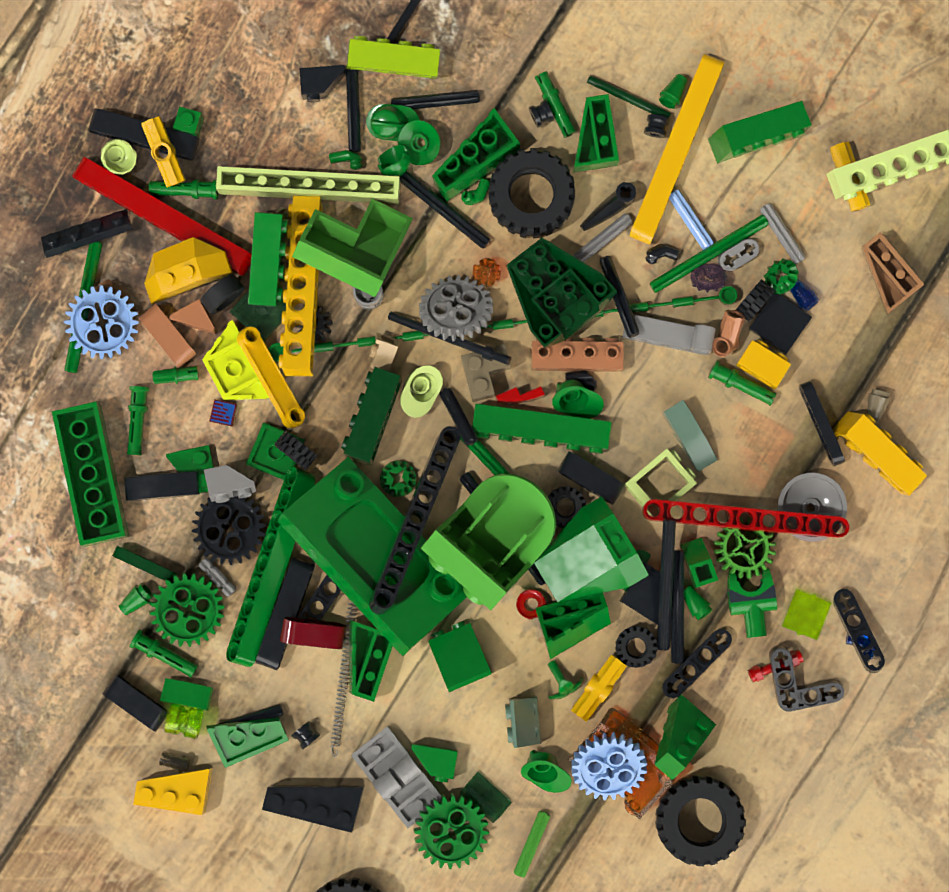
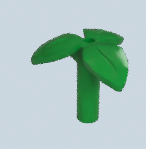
[547,660,584,700]

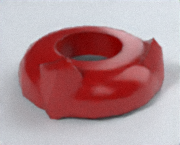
[516,589,546,620]

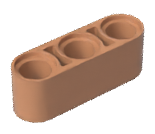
[138,304,196,368]

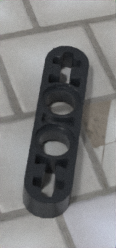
[799,381,845,466]
[298,575,342,620]
[833,589,885,673]
[662,629,732,698]

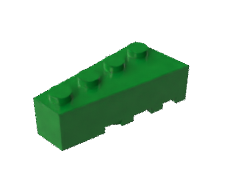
[432,108,521,201]
[248,212,288,306]

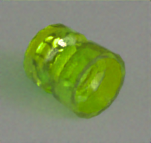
[164,703,204,739]

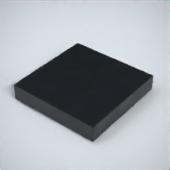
[749,293,812,355]
[619,562,660,625]

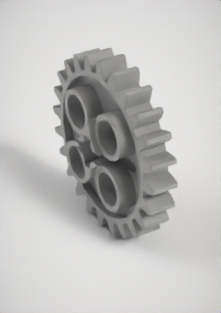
[419,275,493,341]

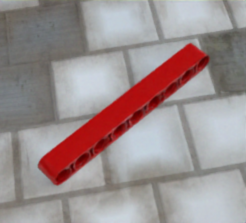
[72,157,252,277]
[642,499,850,538]

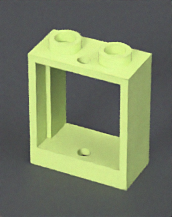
[625,449,697,517]

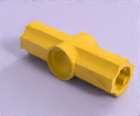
[141,116,186,187]
[830,141,871,212]
[571,655,627,722]

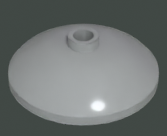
[778,473,847,542]

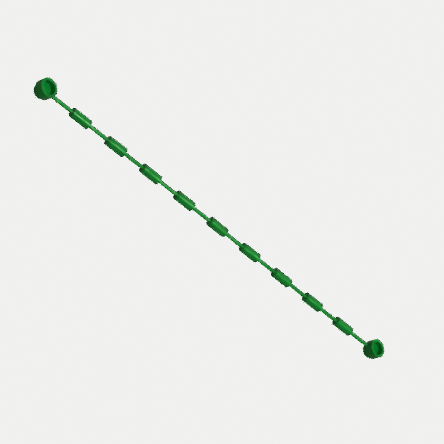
[269,286,737,362]

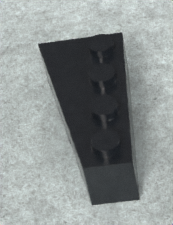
[262,785,365,833]

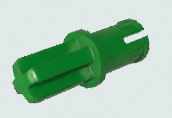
[152,366,198,384]

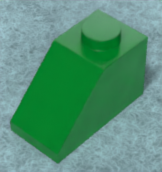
[411,743,458,783]

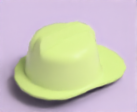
[400,365,443,418]

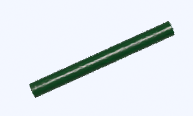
[587,75,671,118]

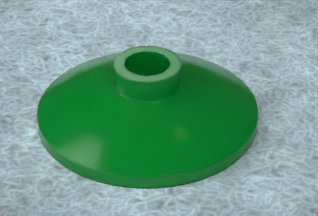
[398,120,441,166]

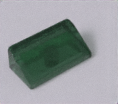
[460,772,512,823]

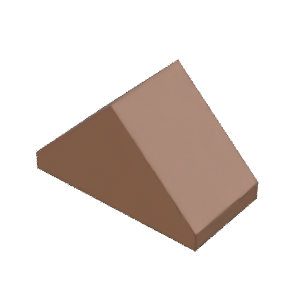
[169,299,217,335]

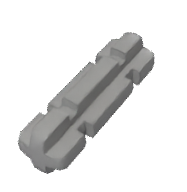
[199,558,236,597]

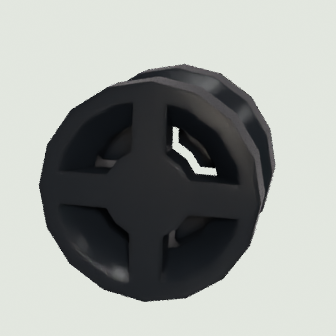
[529,100,554,128]
[644,114,669,138]
[291,721,320,750]

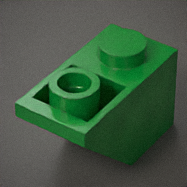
[680,538,719,588]

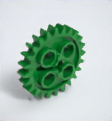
[149,572,224,647]
[413,793,489,869]

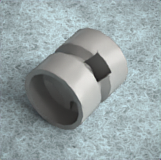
[353,285,384,310]

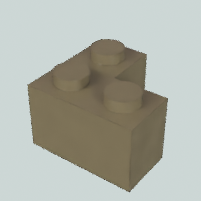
[461,344,511,402]

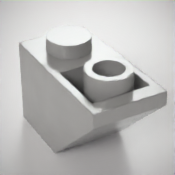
[204,465,256,503]

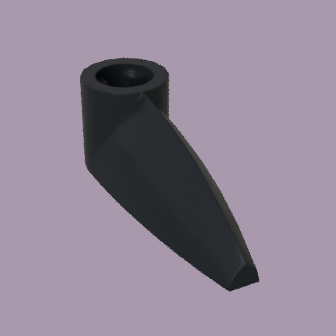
[580,182,636,231]

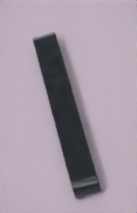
[369,426,461,615]

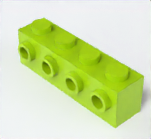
[346,36,440,79]

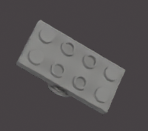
[351,726,441,828]

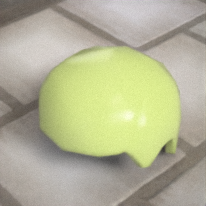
[101,139,137,175]

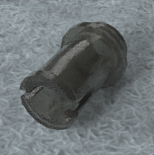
[159,751,190,773]

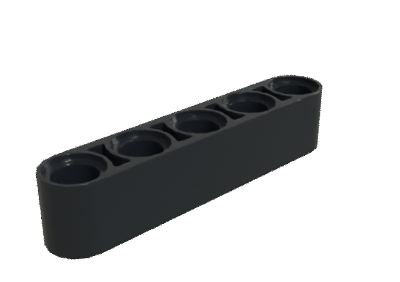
[88,108,200,161]
[255,557,315,671]

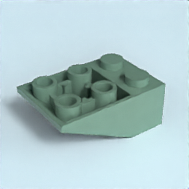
[505,697,541,748]

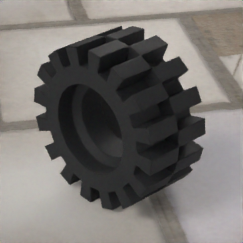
[736,279,775,322]
[274,431,317,470]
[548,486,586,528]
[615,626,658,668]

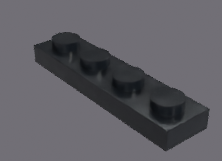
[41,209,133,258]

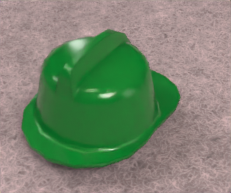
[366,104,420,141]
[552,380,604,419]
[521,750,572,793]

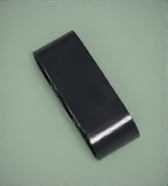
[557,451,625,505]
[102,674,170,732]

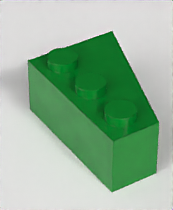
[535,593,611,659]
[349,620,393,702]

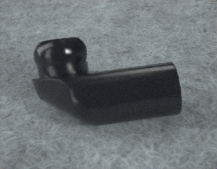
[645,244,679,264]
[565,371,597,391]

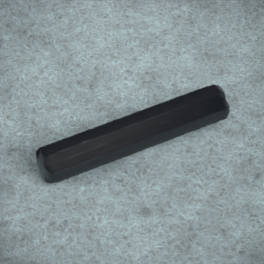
[440,388,478,446]
[218,704,284,724]

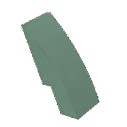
[662,400,717,472]

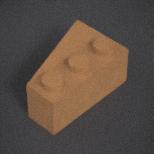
[861,232,924,315]

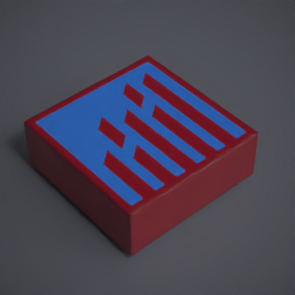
[209,399,237,427]

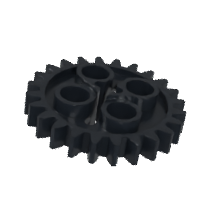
[191,496,267,566]

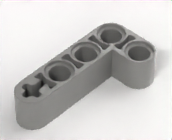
[622,315,716,355]

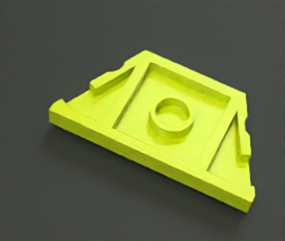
[202,320,270,400]

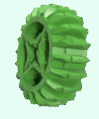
[714,517,776,579]

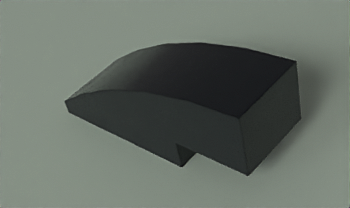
[124,472,200,501]

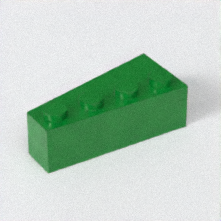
[708,101,812,164]

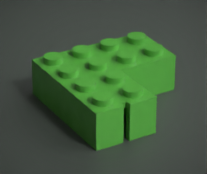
[292,199,413,297]

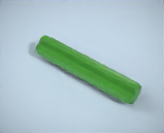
[514,811,550,878]

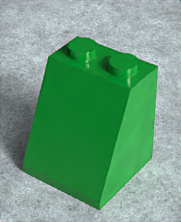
[428,621,492,692]

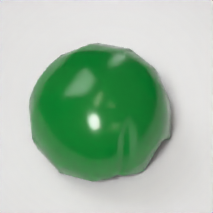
[377,145,412,176]

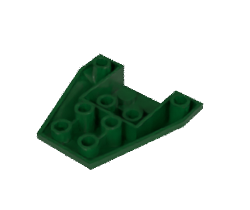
[506,238,617,349]

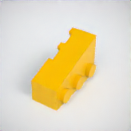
[133,768,213,815]

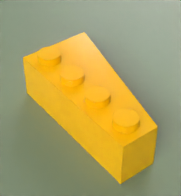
[832,411,927,496]

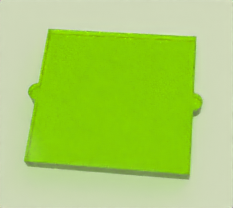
[782,589,831,640]

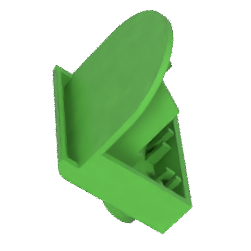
[421,474,556,610]

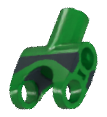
[727,567,777,638]

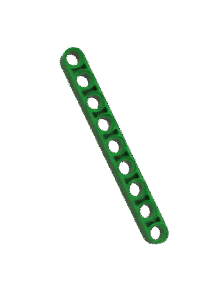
[226,467,315,667]

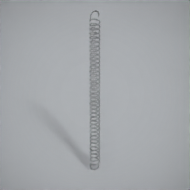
[330,599,357,757]

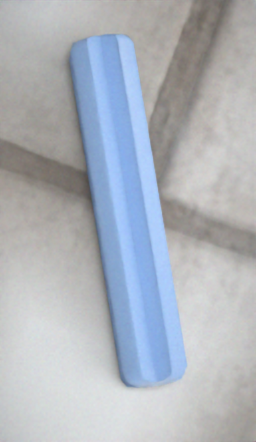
[669,189,714,250]

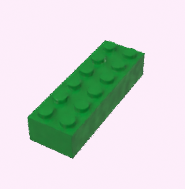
[51,401,129,547]

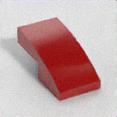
[496,386,545,404]

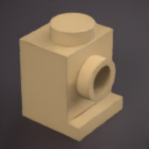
[369,332,398,371]

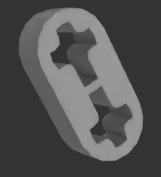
[717,239,759,271]

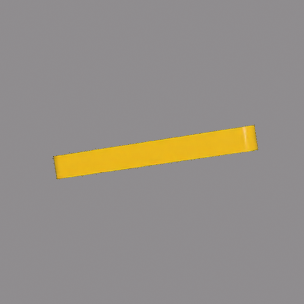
[629,54,725,245]

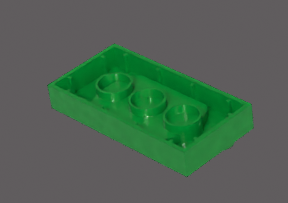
[278,457,467,656]

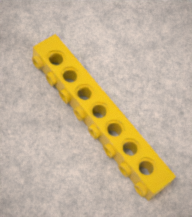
[279,196,323,376]

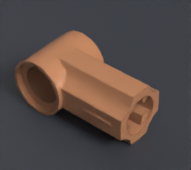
[712,309,745,357]

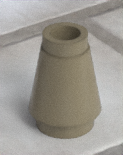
[867,388,891,423]

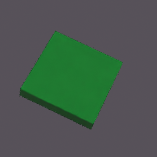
[246,423,306,480]

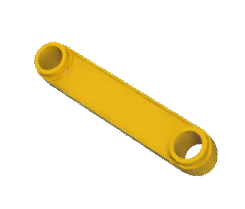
[237,327,305,428]

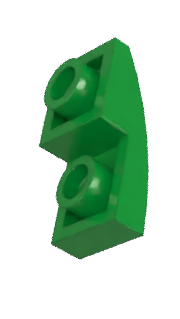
[160,678,214,711]

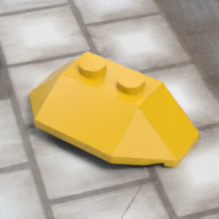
[144,237,233,305]

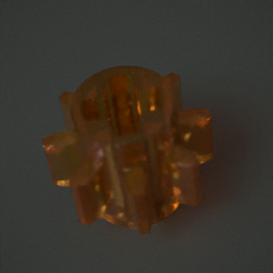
[472,258,501,287]

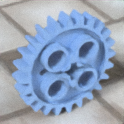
[64,285,139,359]
[571,732,647,800]

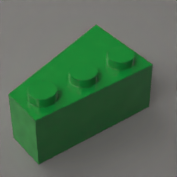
[573,94,619,173]
[654,694,717,780]

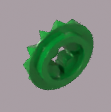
[763,258,799,294]
[380,460,416,497]

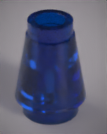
[790,279,820,311]

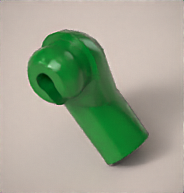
[329,150,363,170]
[461,178,490,206]

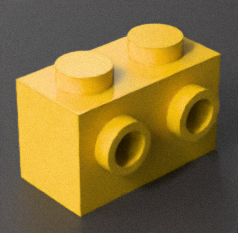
[736,340,791,389]

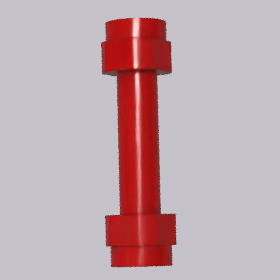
[747,649,804,683]

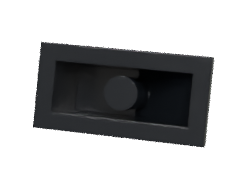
[299,65,346,103]

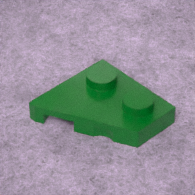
[166,445,214,494]

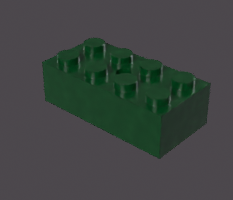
[341,367,402,466]

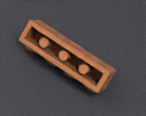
[531,337,623,372]

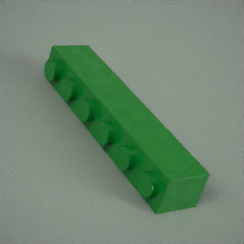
[472,404,612,454]

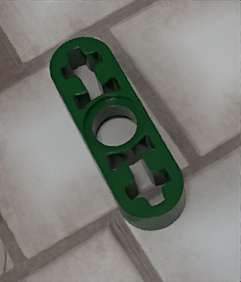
[112,546,177,582]

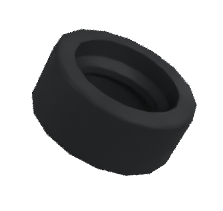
[201,274,245,315]

